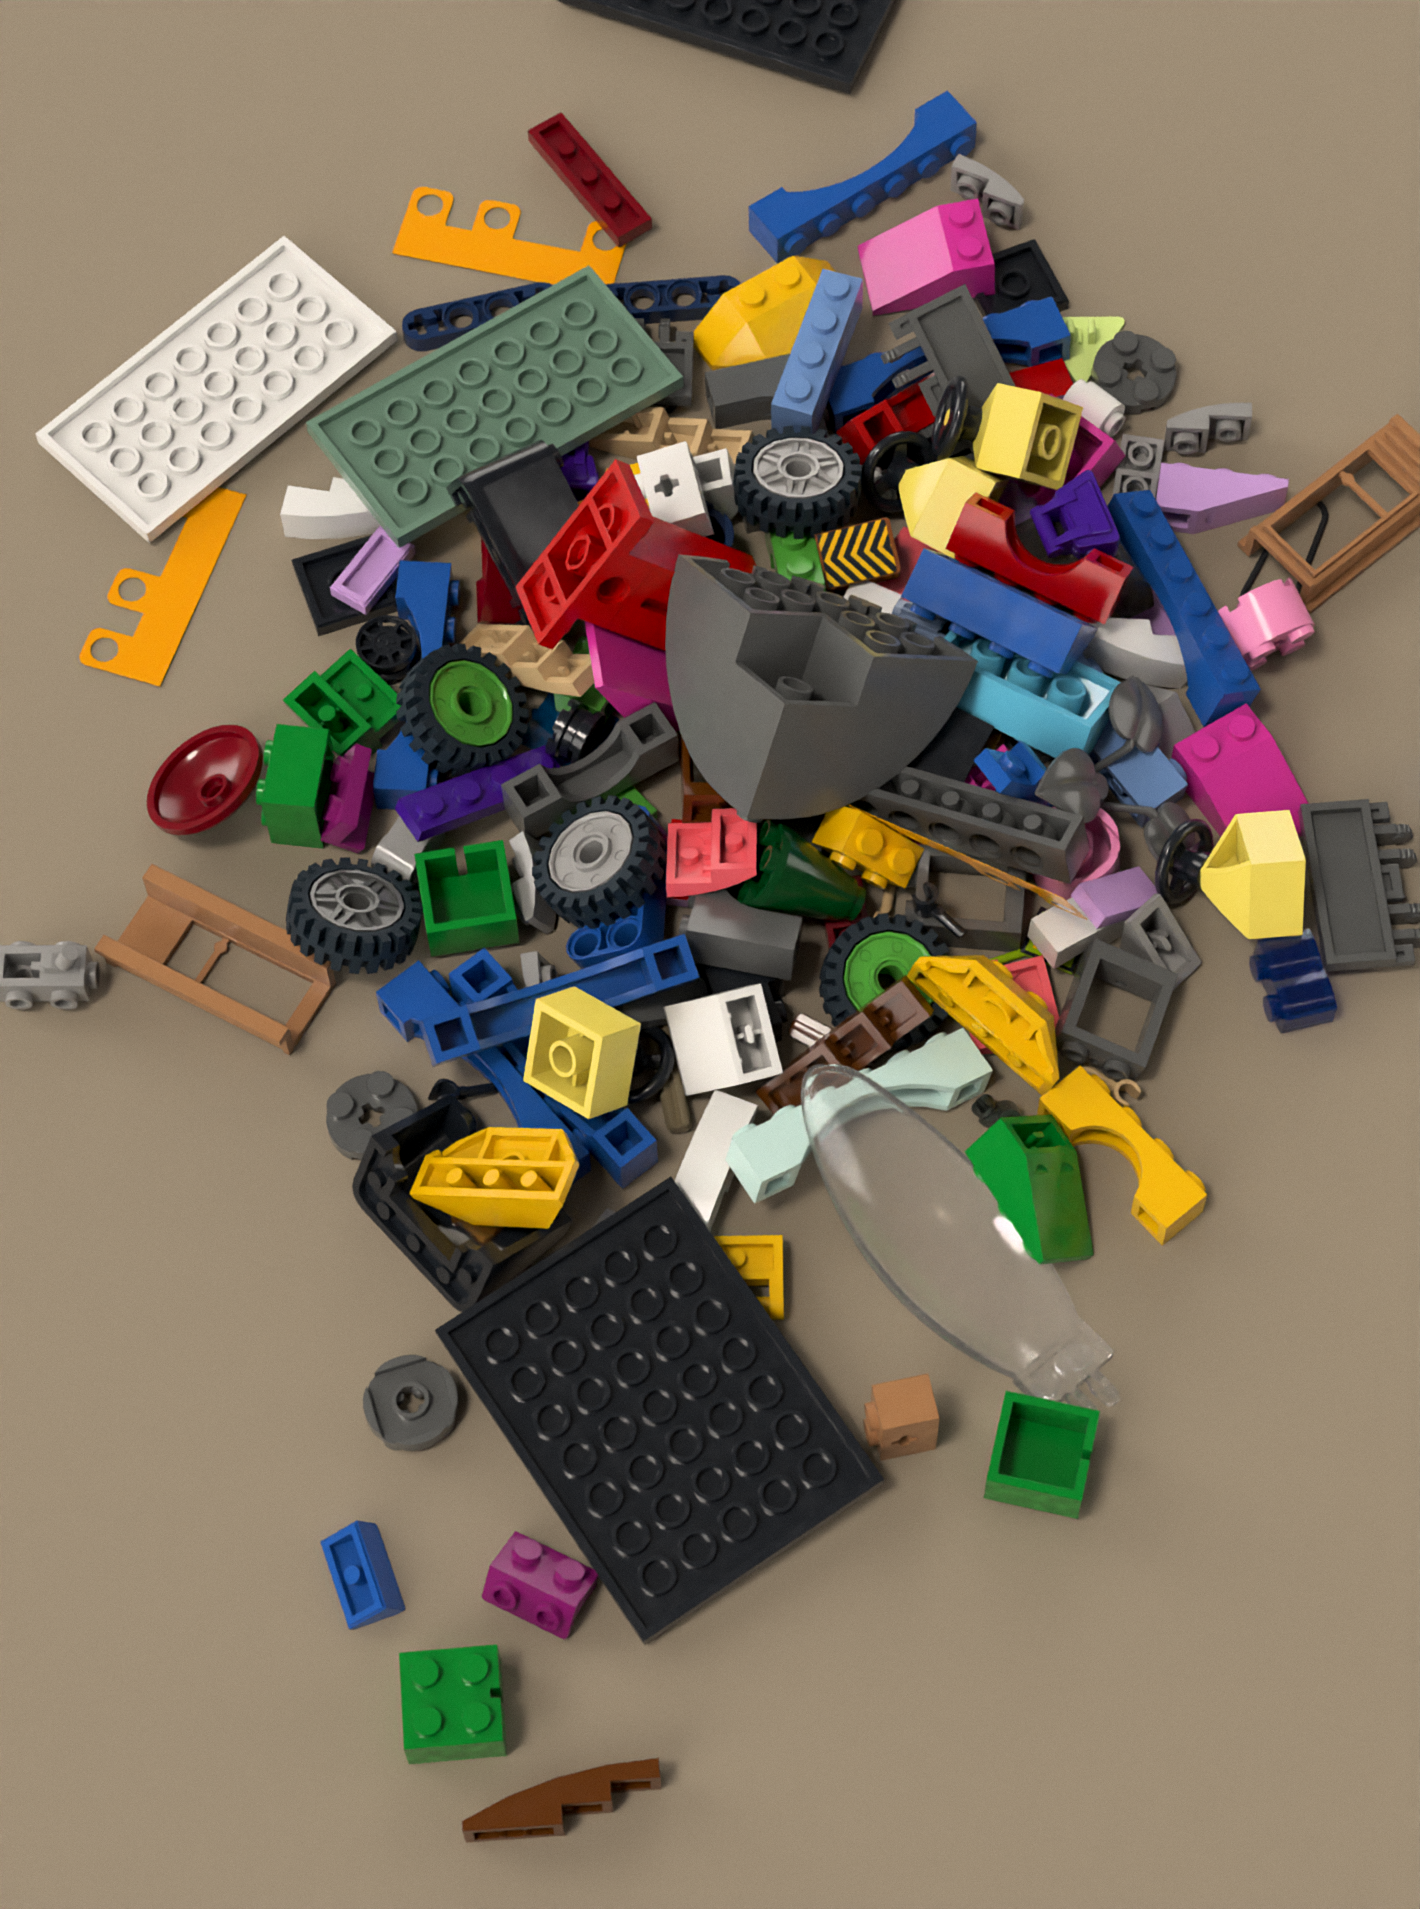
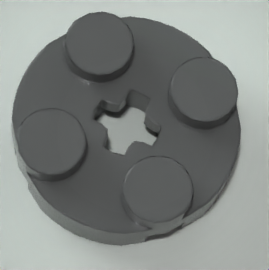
[1091,330,1177,415]
[326,1071,418,1160]
[363,1355,459,1451]

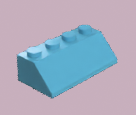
[944,630,1121,759]

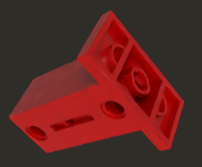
[516,459,757,651]

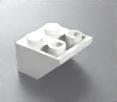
[663,984,783,1096]

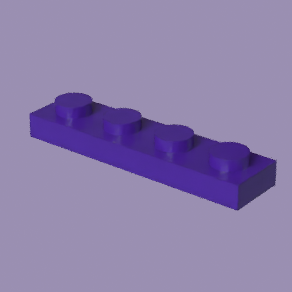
[395,745,560,842]

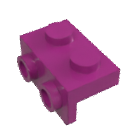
[320,744,374,853]
[482,1531,599,1639]

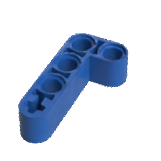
[566,805,668,969]

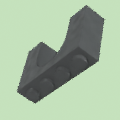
[705,354,834,534]
[678,818,825,981]

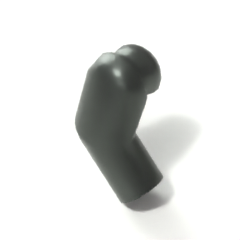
[971,1094,1021,1127]

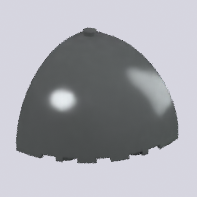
[665,554,978,823]

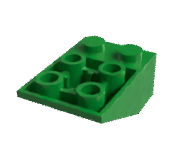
[964,1114,1094,1265]

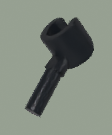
[912,882,967,940]
[428,1078,495,1102]

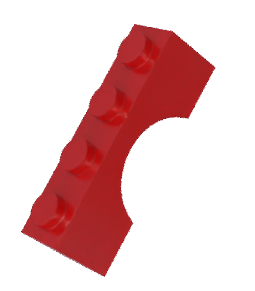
[836,372,936,466]
[945,492,1134,625]

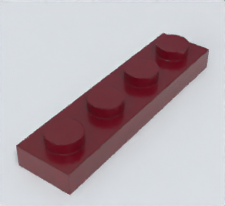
[527,112,652,248]

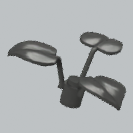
[1034,675,1196,875]

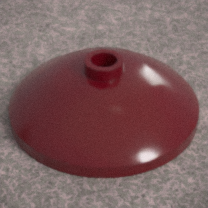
[146,725,263,835]

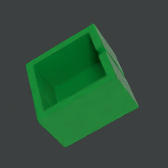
[256,724,335,849]
[414,840,520,957]
[984,1391,1100,1519]
[399,1644,507,1764]

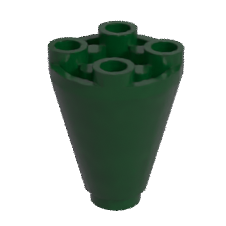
[737,819,866,921]

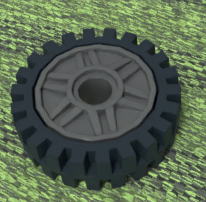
[286,857,423,974]

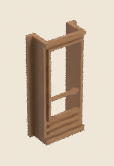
[1237,413,1420,614]
[94,864,336,1055]

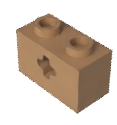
[863,1373,940,1461]

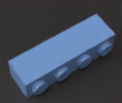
[771,269,863,434]
[1077,654,1188,828]

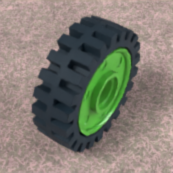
[396,643,529,777]
[819,913,950,1052]

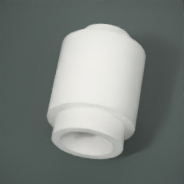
[1063,379,1126,437]

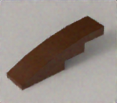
[755,975,934,1115]
[462,1758,661,1843]

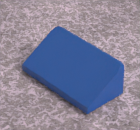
[320,1520,405,1630]

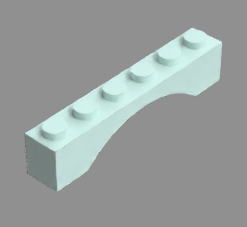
[725,1028,993,1204]

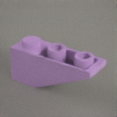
[1156,463,1289,534]

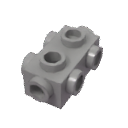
[0,941,100,1010]

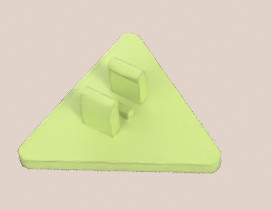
[1062,316,1125,383]

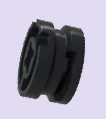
[355,615,419,685]
[545,698,606,764]

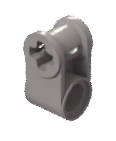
[371,816,445,887]

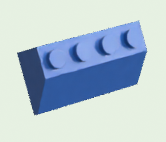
[901,548,1098,678]

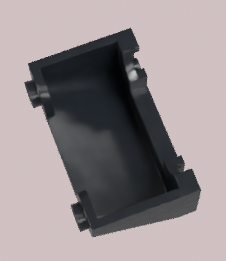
[446,440,579,633]
[352,1094,573,1312]

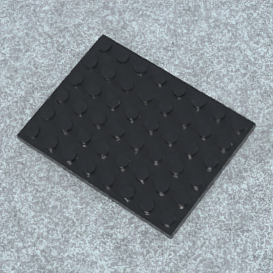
[435,1177,884,1646]

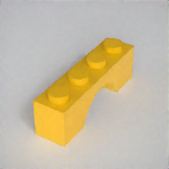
[1037,1065,1207,1246]

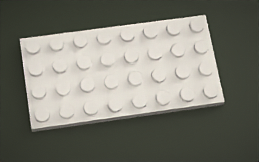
[36,236,397,543]

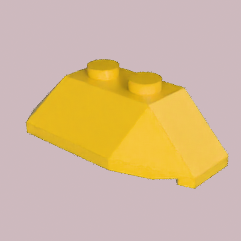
[693,255,836,370]
[907,955,1059,1096]
[409,1127,579,1229]

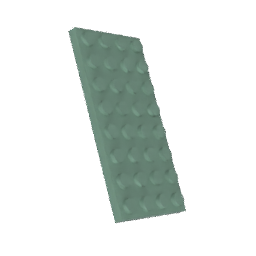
[306,265,684,549]

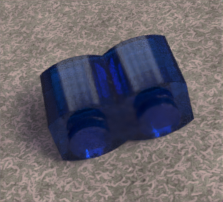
[1249,929,1337,1034]

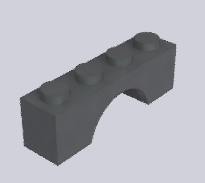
[501,702,679,839]

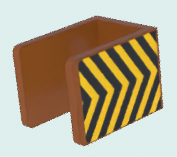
[814,518,901,593]

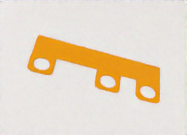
[392,187,626,285]
[79,487,247,687]
[849,805,1087,920]

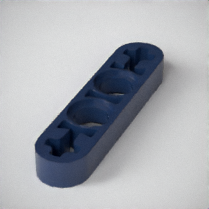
[606,275,741,324]
[402,282,552,352]

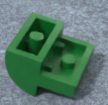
[283,648,402,756]

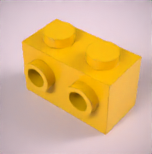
[811,806,924,890]

